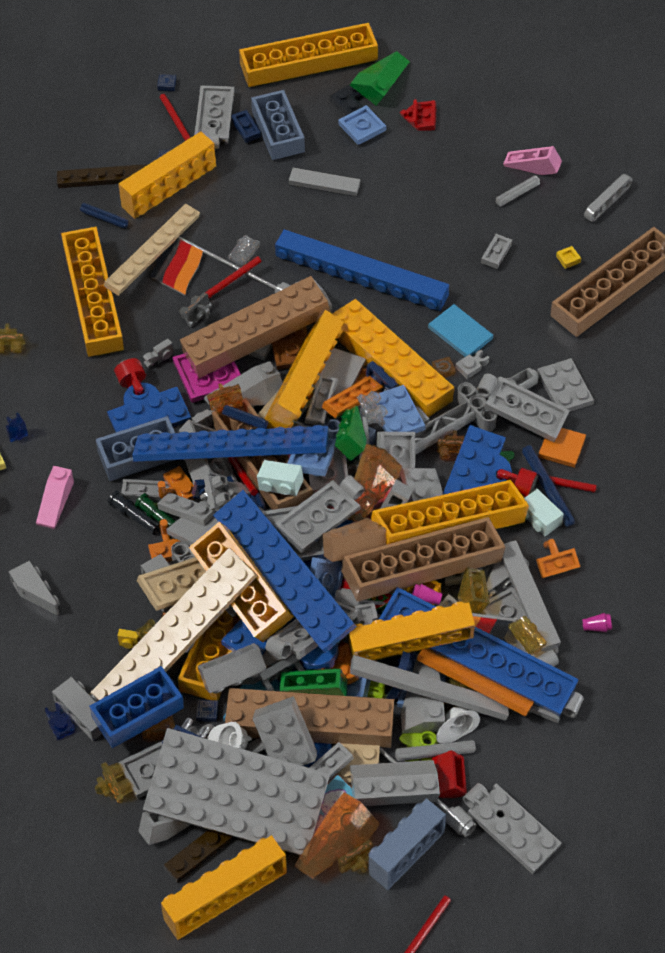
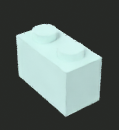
[257,460,304,496]
[524,489,564,536]

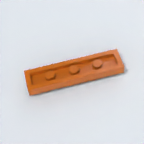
[322,376,383,418]

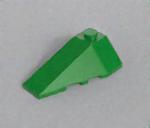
[350,51,410,106]

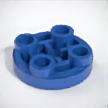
[299,644,339,670]

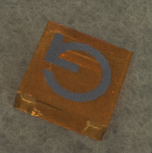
[432,357,456,378]

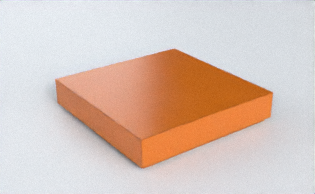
[538,428,586,468]

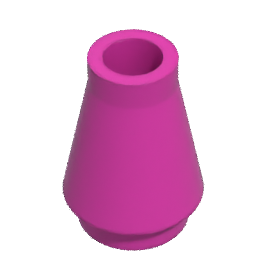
[412,584,442,605]
[582,613,612,632]

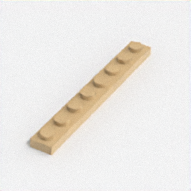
[104,204,200,296]

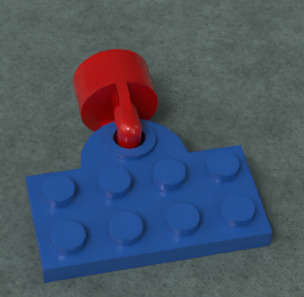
[107,358,191,433]
[443,425,539,498]

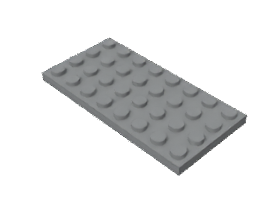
[143,728,330,857]

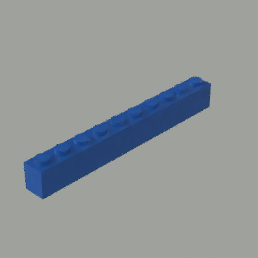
[275,229,449,311]

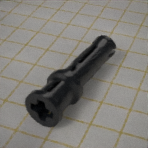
[107,490,160,535]

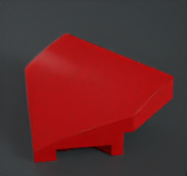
[400,99,436,131]

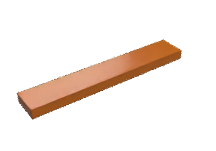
[416,648,534,716]

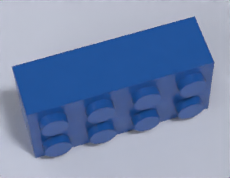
[89,666,184,748]

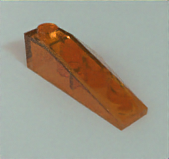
[348,444,402,522]
[295,792,379,878]

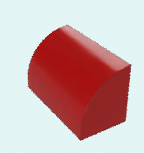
[432,750,467,798]

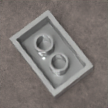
[253,696,317,766]

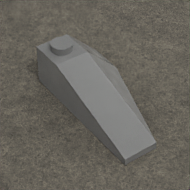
[204,361,282,411]
[401,658,445,733]

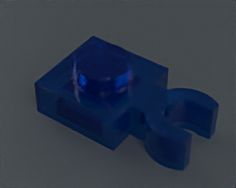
[5,412,28,442]
[45,702,76,740]

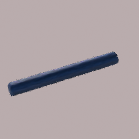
[522,445,575,527]

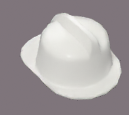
[437,706,480,744]
[207,722,252,750]

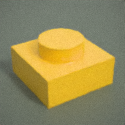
[556,246,581,269]
[117,629,140,649]

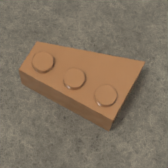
[323,518,386,562]

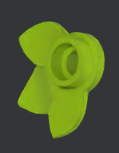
[399,731,438,762]

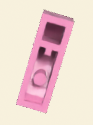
[503,146,562,175]
[36,466,74,529]

